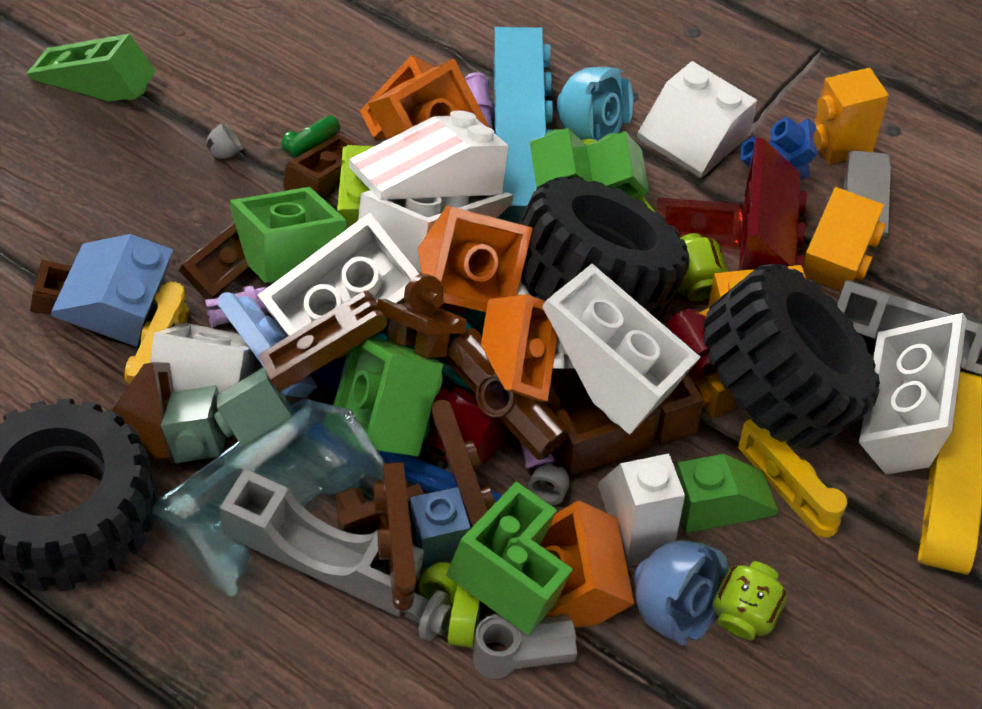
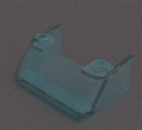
[152,399,384,597]

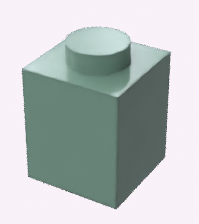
[214,367,292,447]
[161,385,226,463]

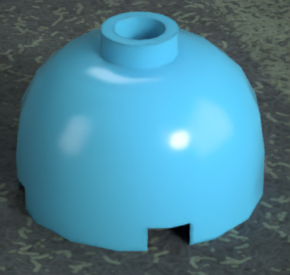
[557,67,633,141]

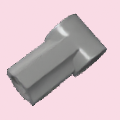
[472,615,577,679]

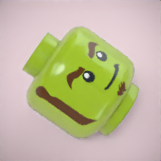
[676,233,728,302]
[712,561,787,640]

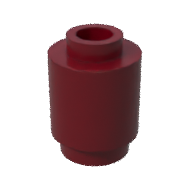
[666,309,719,379]

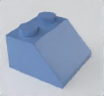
[51,234,173,347]

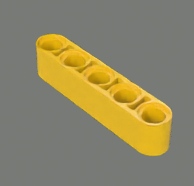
[918,371,982,575]

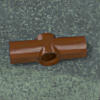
[444,328,570,460]

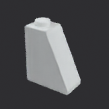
[598,453,685,567]

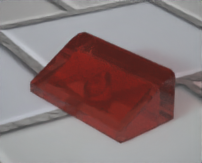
[656,198,743,247]

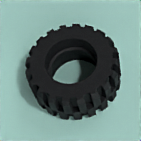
[518,176,689,321]
[703,264,880,448]
[0,399,158,591]

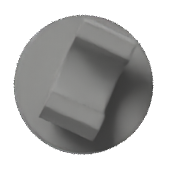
[402,591,452,641]

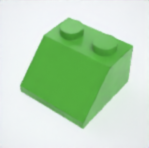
[230,187,346,283]
[329,336,443,457]

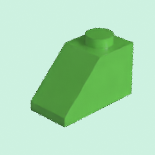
[676,454,778,533]

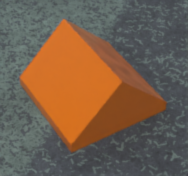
[418,206,533,312]

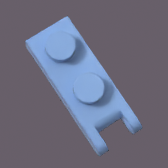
[218,292,318,398]

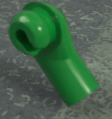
[281,115,340,158]

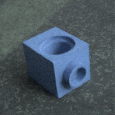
[410,487,471,569]

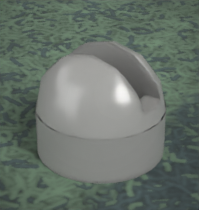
[206,122,243,159]
[528,463,570,505]

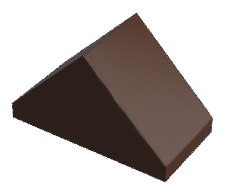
[112,362,174,459]

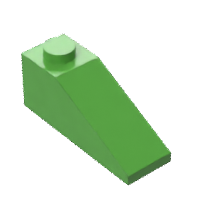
[27,34,156,102]

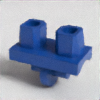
[741,117,817,182]

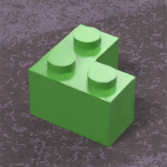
[530,127,650,199]
[446,481,573,636]

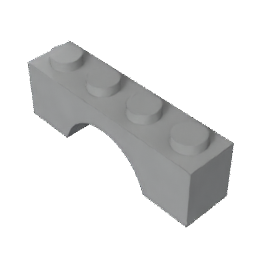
[837,280,982,375]
[220,468,424,617]

